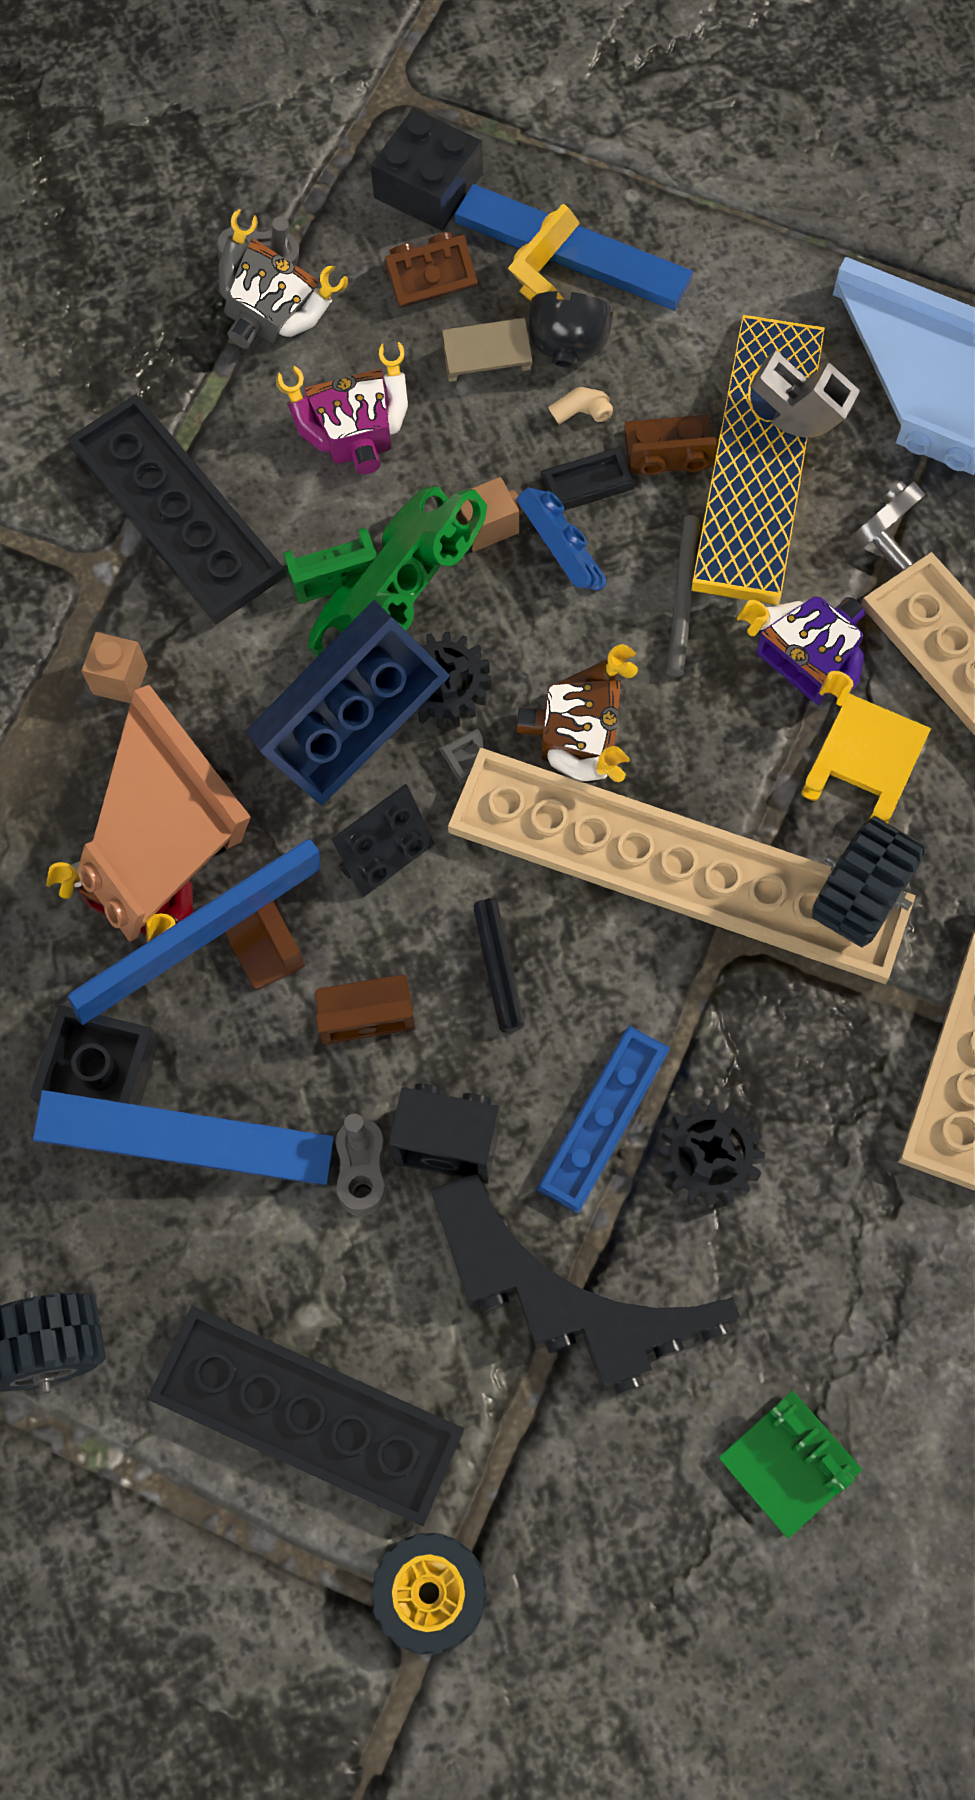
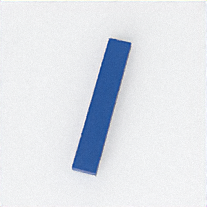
[455,184,693,311]
[68,839,320,1025]
[32,1090,334,1185]

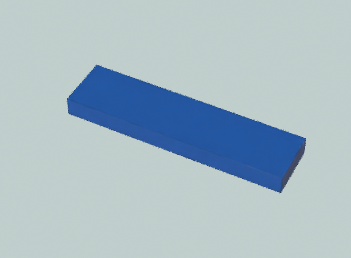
[536,1025,670,1215]

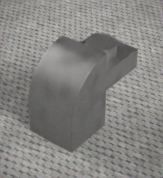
[750,350,860,437]

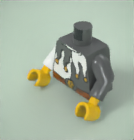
[218,209,348,348]

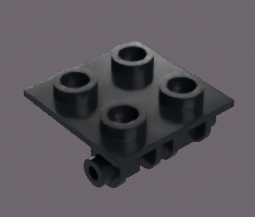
[331,784,435,898]

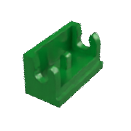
[283,527,377,604]

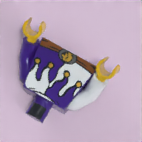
[735,596,865,706]

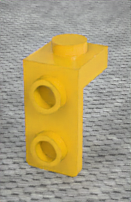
[508,204,579,302]

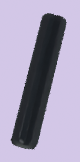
[473,898,524,1033]

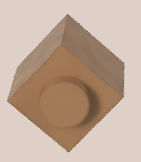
[456,477,523,552]
[81,632,148,703]

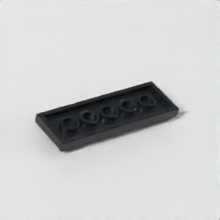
[67,394,286,625]
[147,1306,465,1527]

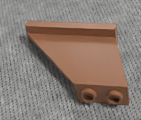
[78,685,251,942]

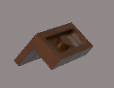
[225,901,305,990]
[315,975,415,1045]

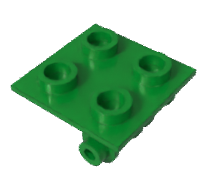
[718,1390,863,1539]

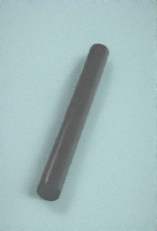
[666,515,701,677]

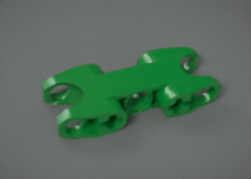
[307,486,488,657]

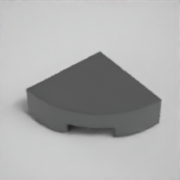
[439,728,484,790]

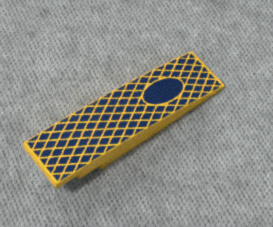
[691,315,825,605]

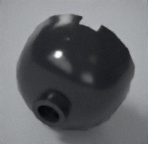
[529,291,613,368]

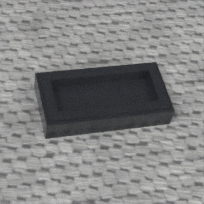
[540,447,635,511]

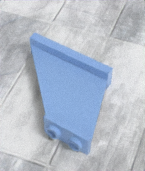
[833,257,975,475]

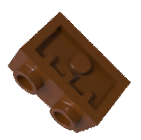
[383,232,478,309]
[624,414,717,476]

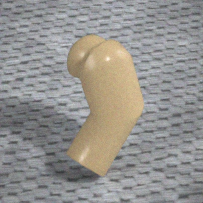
[548,387,613,425]

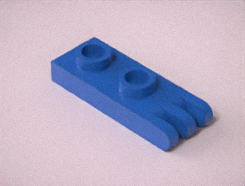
[516,487,606,591]

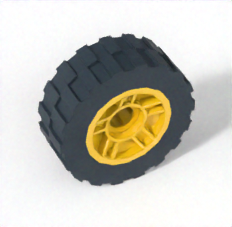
[371,1533,487,1655]

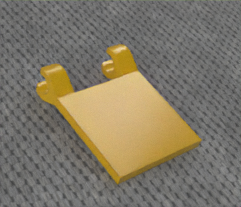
[801,694,931,823]

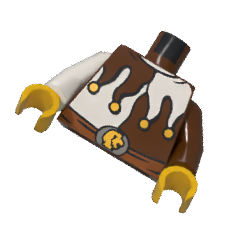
[517,644,638,782]

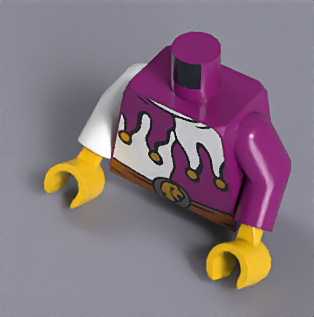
[276,342,408,475]

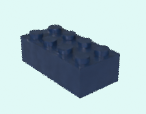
[246,600,450,806]

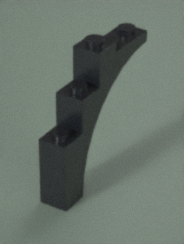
[431,1173,740,1396]

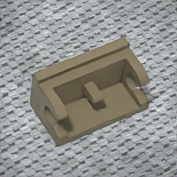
[442,318,532,382]

